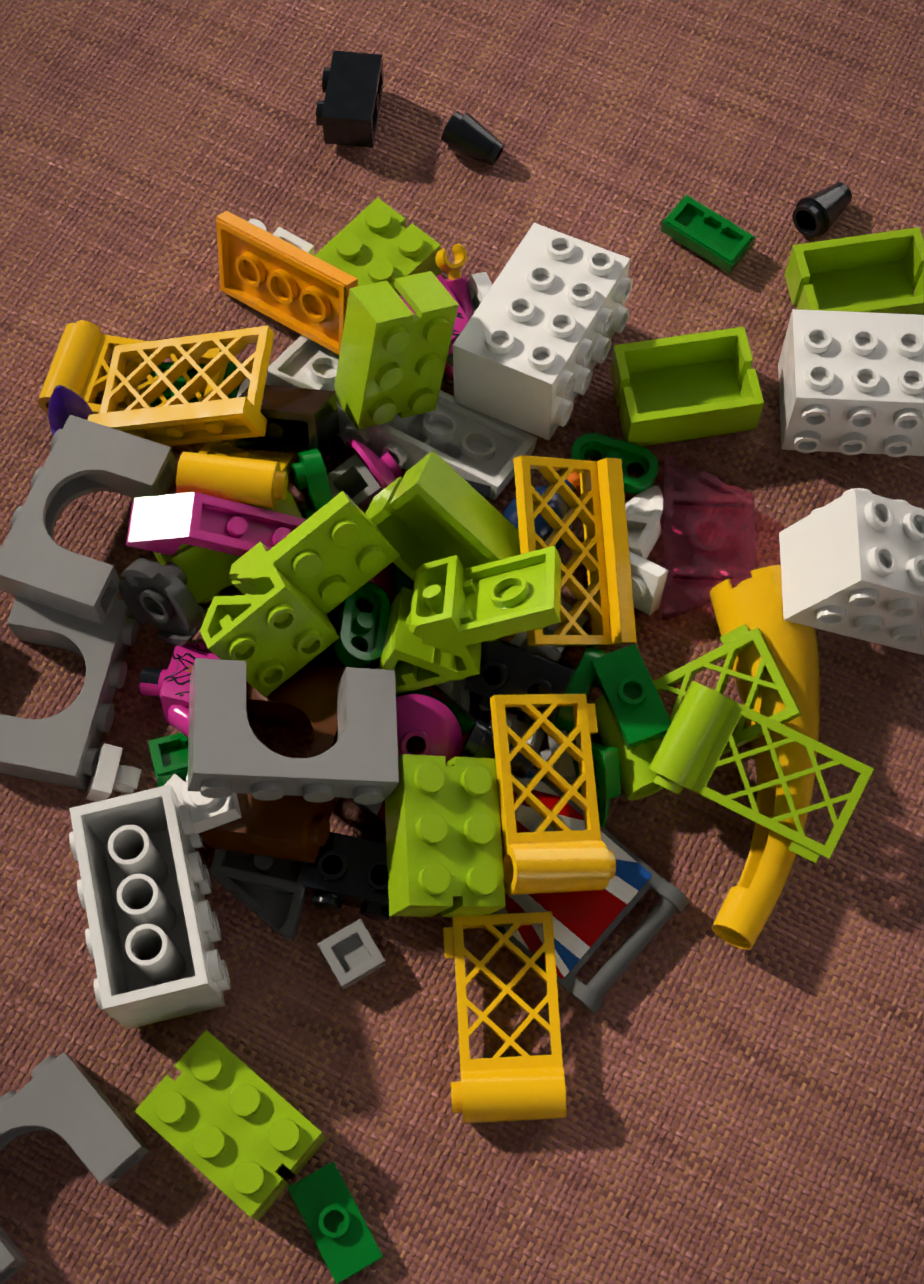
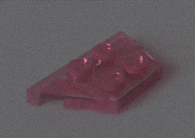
[661,454,756,620]

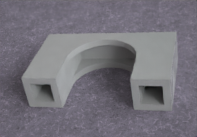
[0,415,177,625]
[0,596,140,790]
[187,658,399,805]
[0,1052,150,1284]

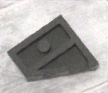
[209,848,309,942]

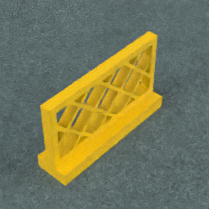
[87,326,275,446]
[513,455,637,649]

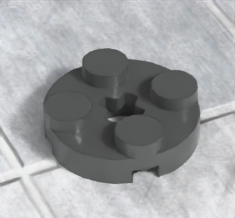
[119,558,207,646]

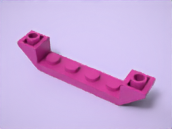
[126,492,395,605]

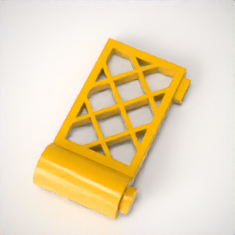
[37,320,228,414]
[176,439,298,509]
[490,694,616,895]
[443,911,567,1124]

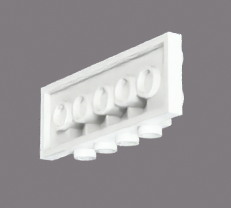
[265,335,537,500]

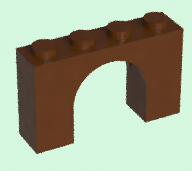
[199,663,346,863]

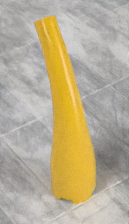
[709,565,820,950]

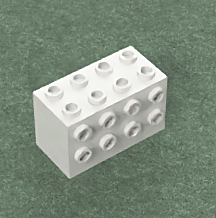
[453,223,633,440]
[778,309,924,457]
[779,488,924,655]
[69,785,231,1030]

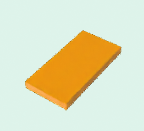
[216,211,358,355]

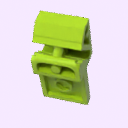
[200,491,401,697]
[379,546,561,694]

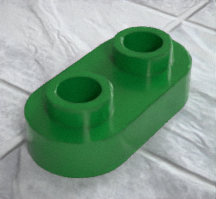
[570,433,658,494]
[291,449,332,519]
[334,581,390,668]
[554,646,607,734]

